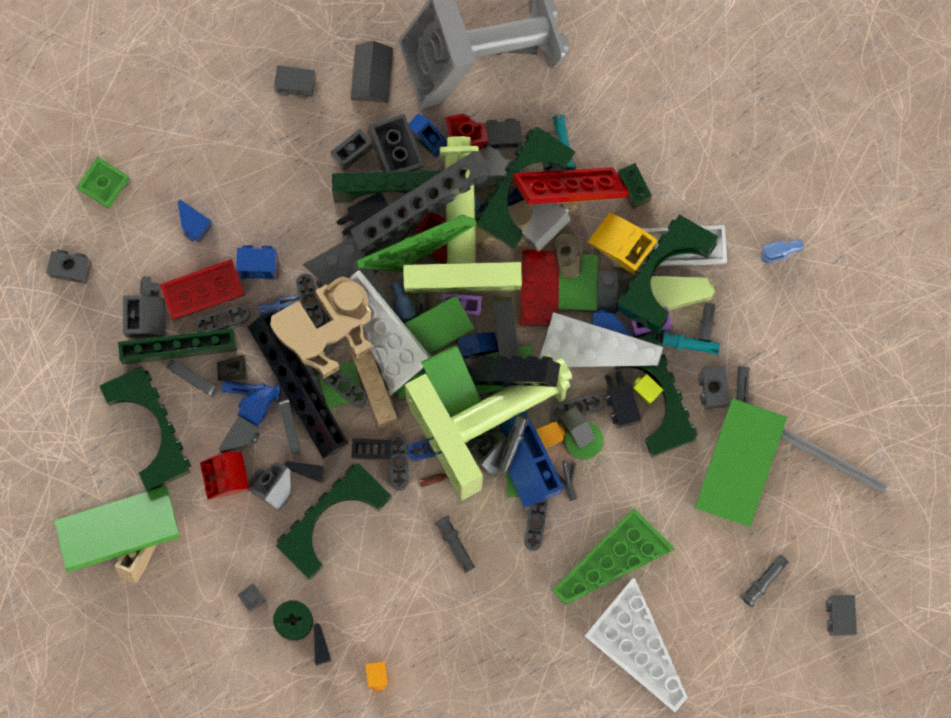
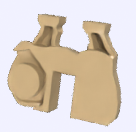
[270,277,373,379]

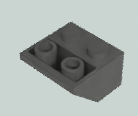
[123,295,164,337]

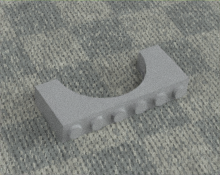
[474,145,571,252]

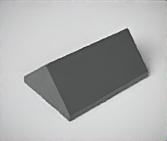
[351,41,393,103]

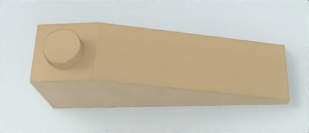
[114,545,156,584]

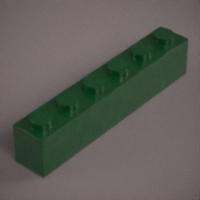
[118,328,237,365]

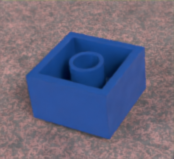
[236,245,278,280]

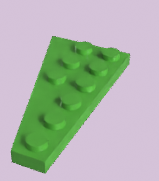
[357,215,477,272]
[552,508,675,605]

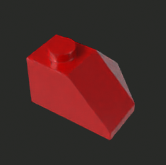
[445,113,489,150]

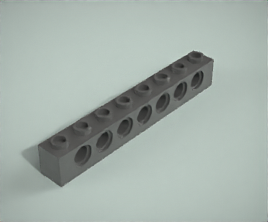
[350,151,491,252]

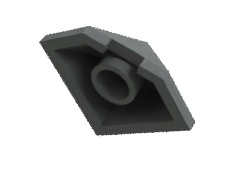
[596,271,635,313]
[466,429,509,477]
[248,462,291,511]

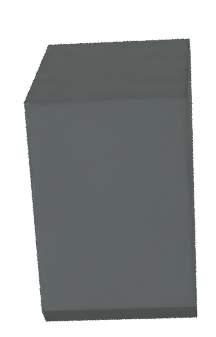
[559,407,596,449]

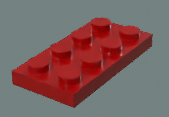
[519,250,560,327]
[160,259,245,321]

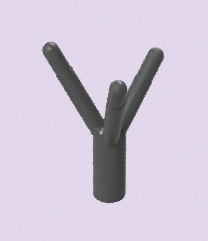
[556,461,577,501]

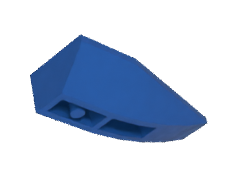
[499,411,564,508]

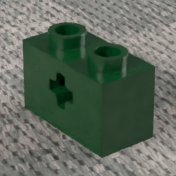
[617,163,652,209]

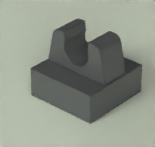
[140,276,160,296]

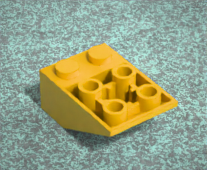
[588,212,658,275]

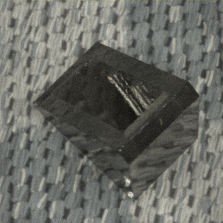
[217,355,248,381]

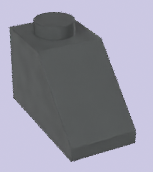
[219,416,261,453]

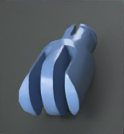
[760,239,804,263]
[390,281,416,324]
[258,295,300,316]

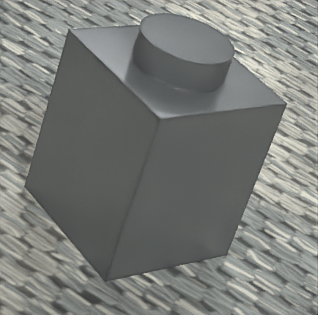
[238,583,266,612]

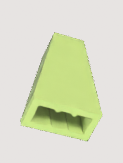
[636,276,715,310]

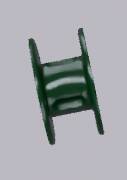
[273,600,313,641]

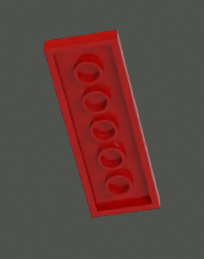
[513,167,629,205]

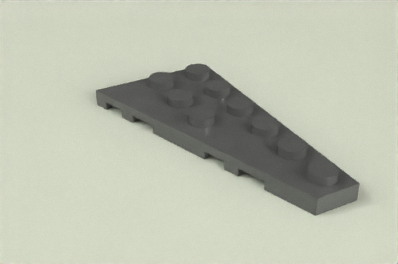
[303,236,397,315]

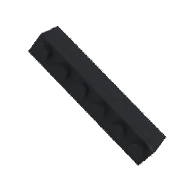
[463,355,561,387]

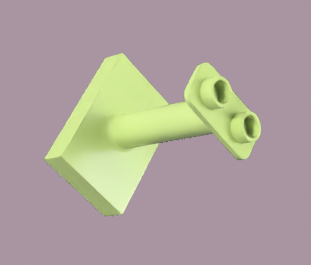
[403,136,522,293]
[405,354,572,501]

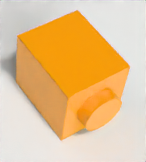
[536,421,566,449]
[365,661,389,692]

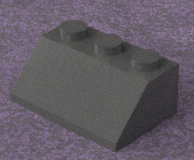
[368,114,424,172]

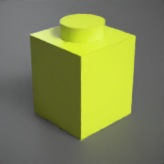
[632,374,663,406]

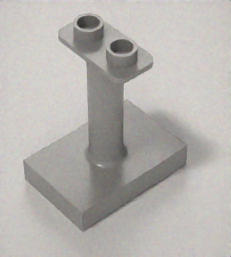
[399,0,569,109]

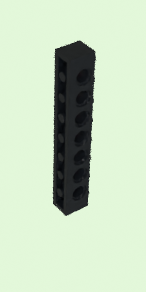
[248,312,349,459]

